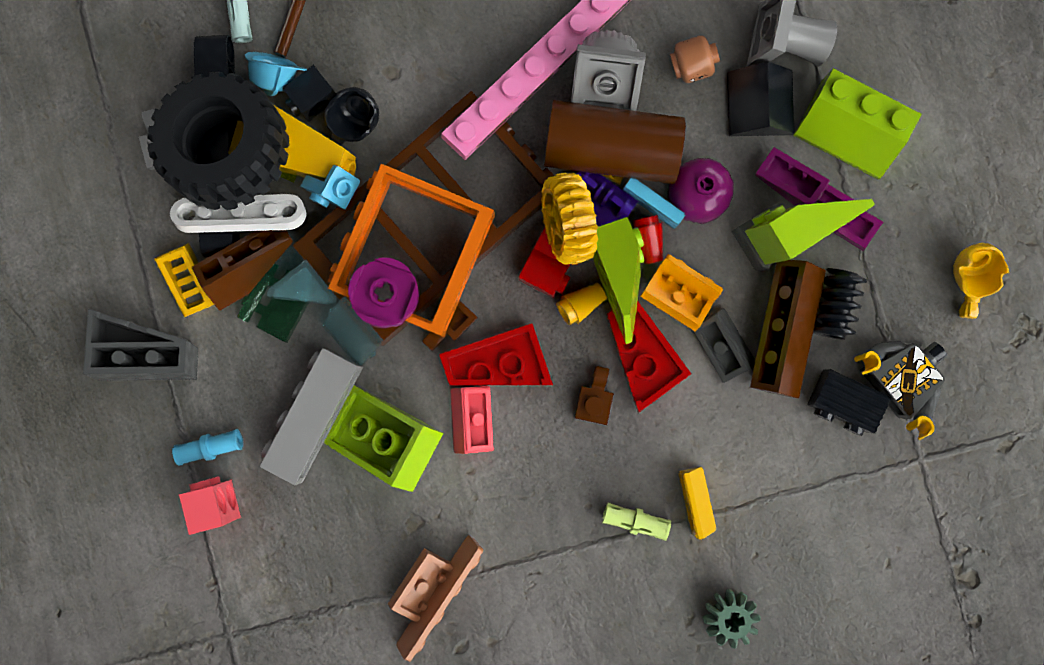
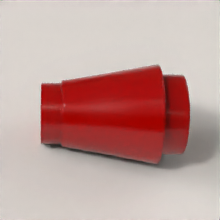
[632,215,664,264]

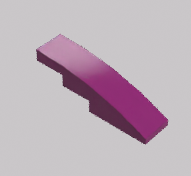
[755,147,883,251]

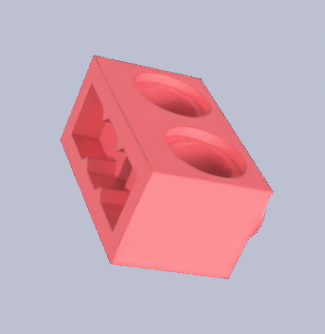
[179,476,241,535]

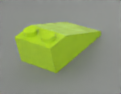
[745,199,875,265]
[593,217,644,344]
[324,385,443,492]

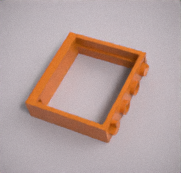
[328,164,495,337]

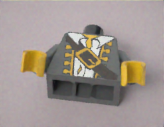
[854,341,947,440]

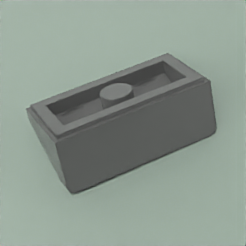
[693,308,755,383]

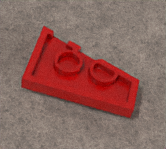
[606,301,692,413]
[439,323,553,385]

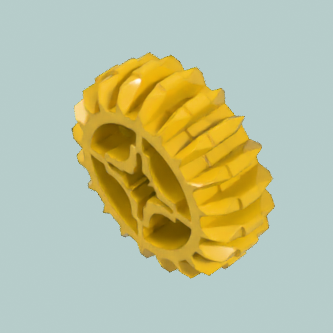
[541,172,598,265]

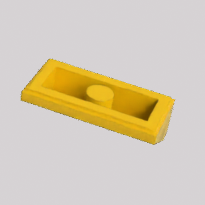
[678,467,716,539]

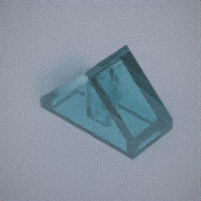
[267,260,336,305]

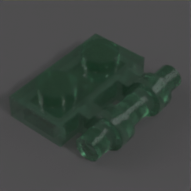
[237,263,318,343]

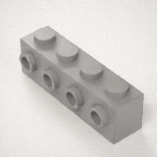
[260,348,363,486]

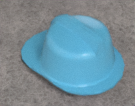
[245,52,307,96]

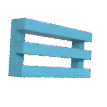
[623,178,685,229]

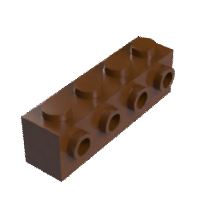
[750,260,826,399]

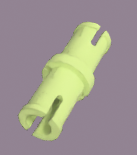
[602,502,671,541]

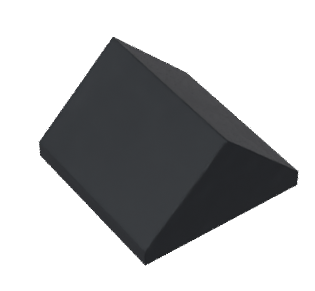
[727,61,794,136]

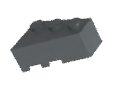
[83,309,198,381]

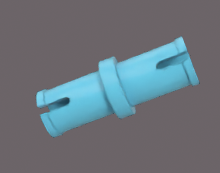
[172,429,243,466]

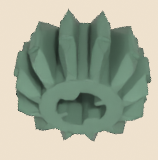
[702,589,761,649]

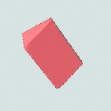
[451,386,494,454]

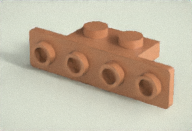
[388,535,483,662]

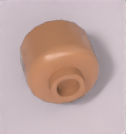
[670,36,720,83]

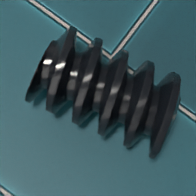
[813,268,867,340]

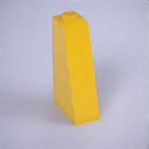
[228,105,356,181]

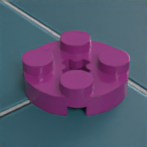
[348,257,419,328]

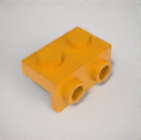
[640,254,723,332]

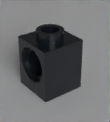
[282,64,336,122]

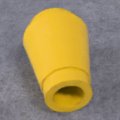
[556,283,607,325]

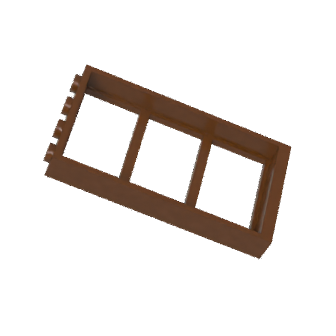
[293,91,554,346]

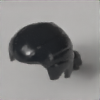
[324,87,379,146]

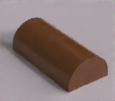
[544,100,686,184]

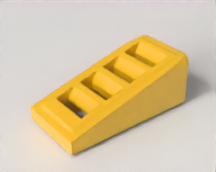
[154,243,214,317]

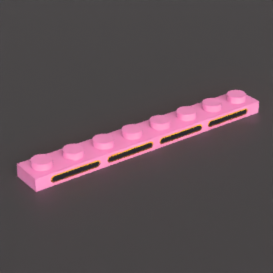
[441,0,631,160]

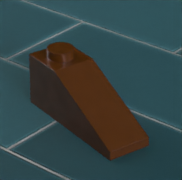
[192,230,293,311]

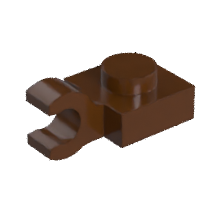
[422,300,478,352]
[575,366,614,425]

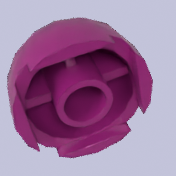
[668,158,734,224]

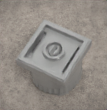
[571,30,646,111]

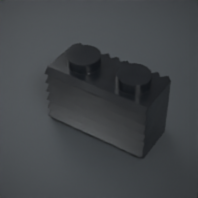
[807,369,891,436]

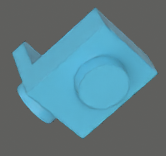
[300,165,360,210]

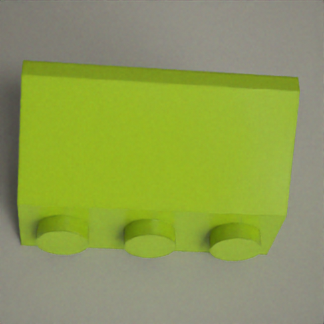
[793,68,922,180]

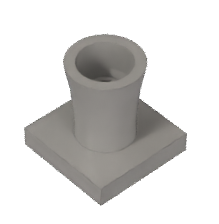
[747,0,837,66]

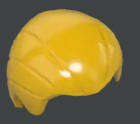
[953,243,1009,319]

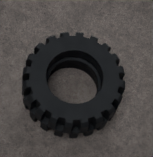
[147,72,289,210]

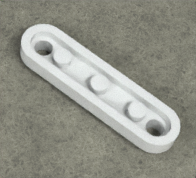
[170,194,306,233]

